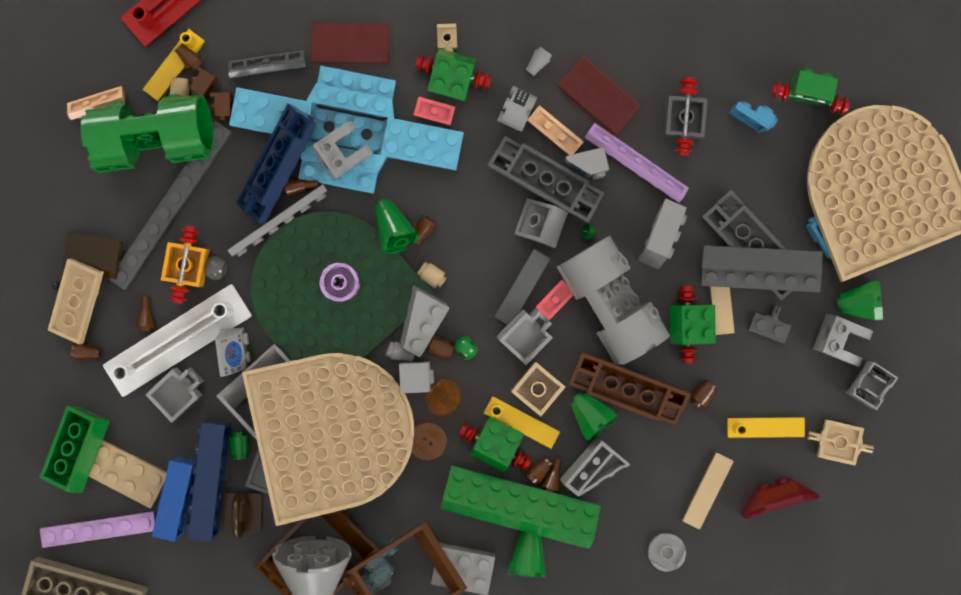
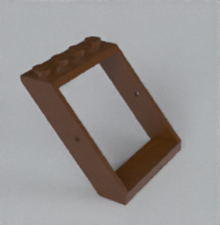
[255,511,378,595]
[342,522,467,595]

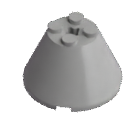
[272,536,351,595]

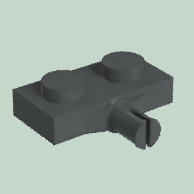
[748,305,792,344]

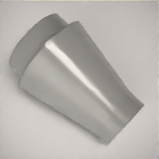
[526,46,552,76]
[385,341,415,362]

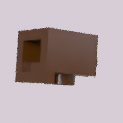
[189,66,218,99]
[210,92,233,122]

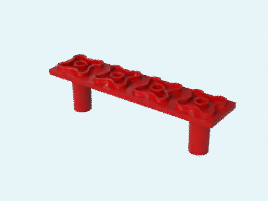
[121,0,201,47]

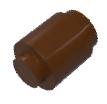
[426,335,455,359]
[690,380,717,409]

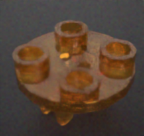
[425,379,462,417]
[412,422,447,461]

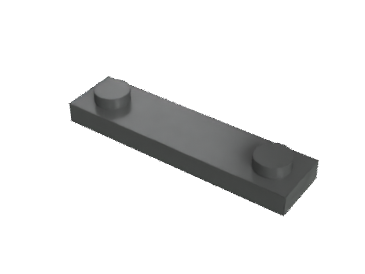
[228,50,306,78]

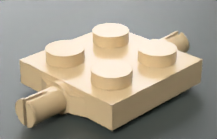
[807,419,874,466]

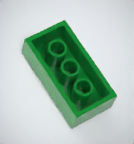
[39,405,110,493]

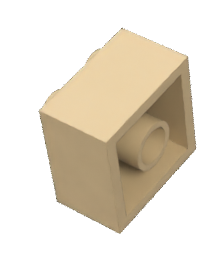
[511,361,565,416]

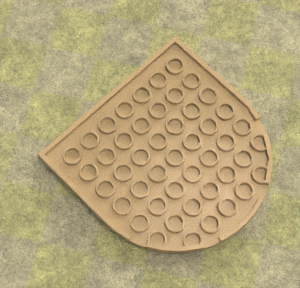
[807,105,961,282]
[242,353,414,526]

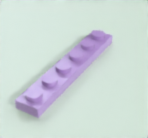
[585,123,689,203]
[40,511,156,548]

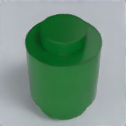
[228,431,249,460]

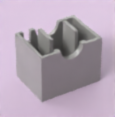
[399,361,434,393]
[845,361,898,410]

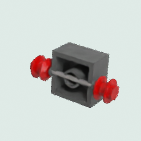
[663,77,708,156]

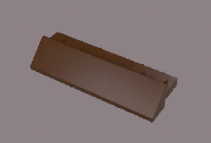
[569,352,691,425]

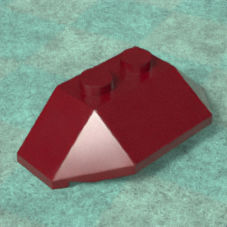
[741,477,820,519]

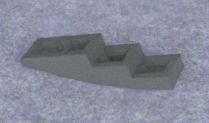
[495,248,551,325]

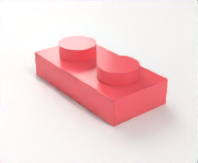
[413,97,456,126]
[536,280,573,320]

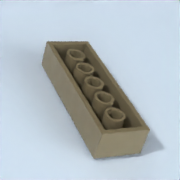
[22,557,148,595]

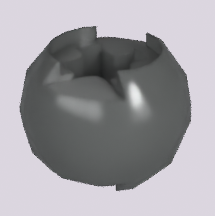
[204,256,227,280]

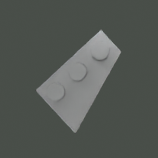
[637,199,687,270]
[400,285,449,357]
[560,436,630,497]

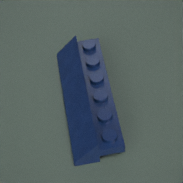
[236,103,317,224]

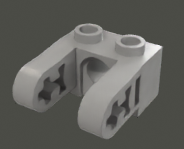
[311,121,374,181]
[813,314,873,367]

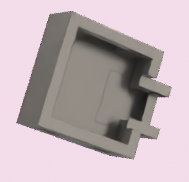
[497,308,553,365]
[146,367,204,423]

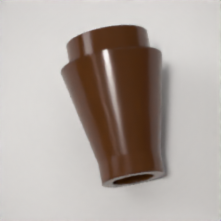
[175,43,204,72]
[415,215,436,245]
[70,343,100,360]
[525,458,553,486]

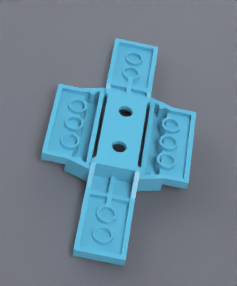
[229,66,464,194]

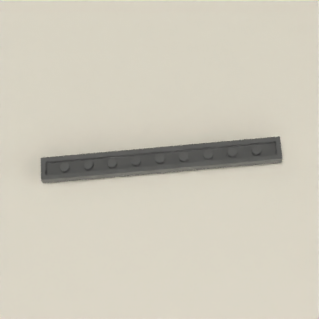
[109,121,233,290]

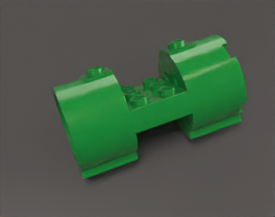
[81,94,214,173]

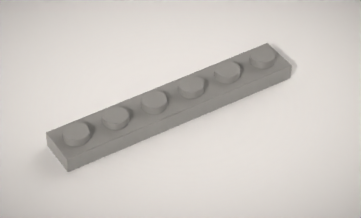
[228,184,328,257]

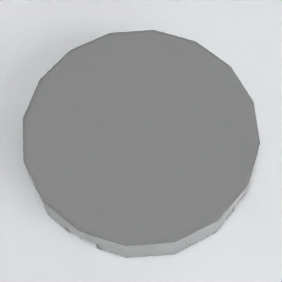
[647,533,686,572]

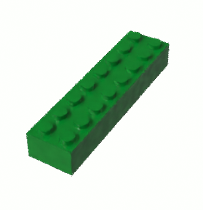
[440,466,601,549]

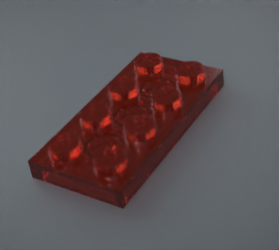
[311,22,389,64]
[558,56,641,136]

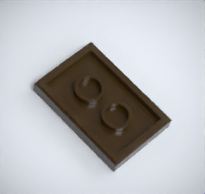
[62,232,123,279]

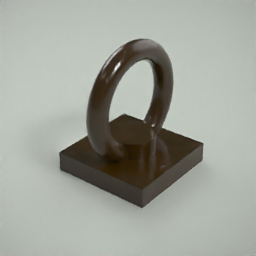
[223,492,263,539]

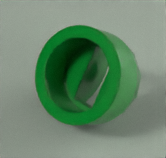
[580,224,597,241]

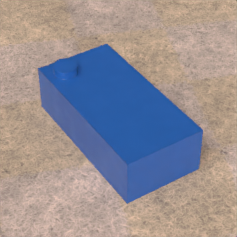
[152,456,197,542]

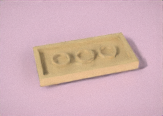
[48,258,104,344]
[89,439,167,509]

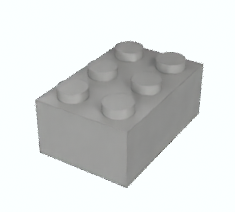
[431,542,495,595]

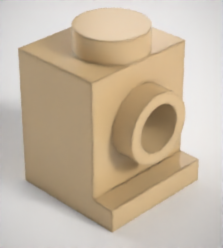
[437,23,457,52]

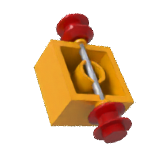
[161,225,210,304]

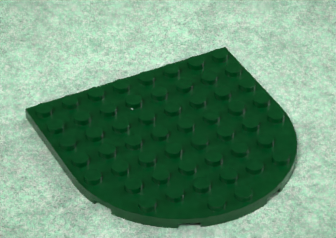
[251,211,435,361]

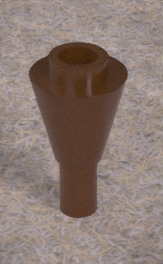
[283,178,319,197]
[135,297,155,332]
[541,459,562,493]

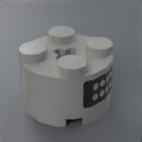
[497,86,537,132]

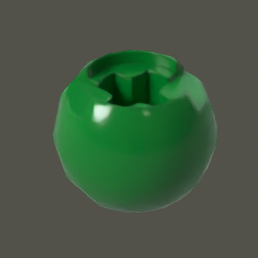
[454,336,478,360]

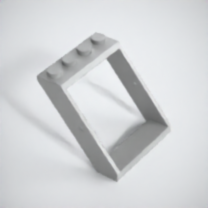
[217,344,290,440]

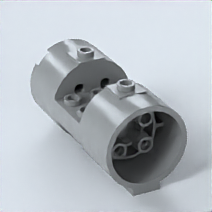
[557,235,670,365]

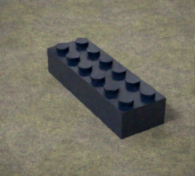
[186,419,232,542]

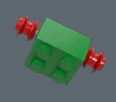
[415,49,492,101]
[771,68,850,115]
[670,286,716,363]
[458,416,531,473]

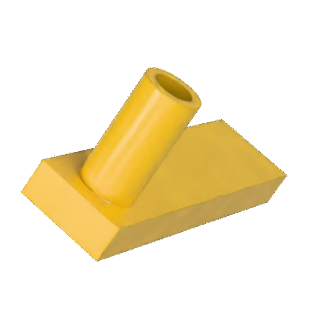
[142,29,205,102]
[484,396,560,449]
[727,417,805,438]

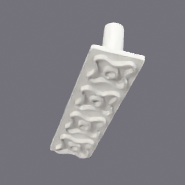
[103,284,252,397]

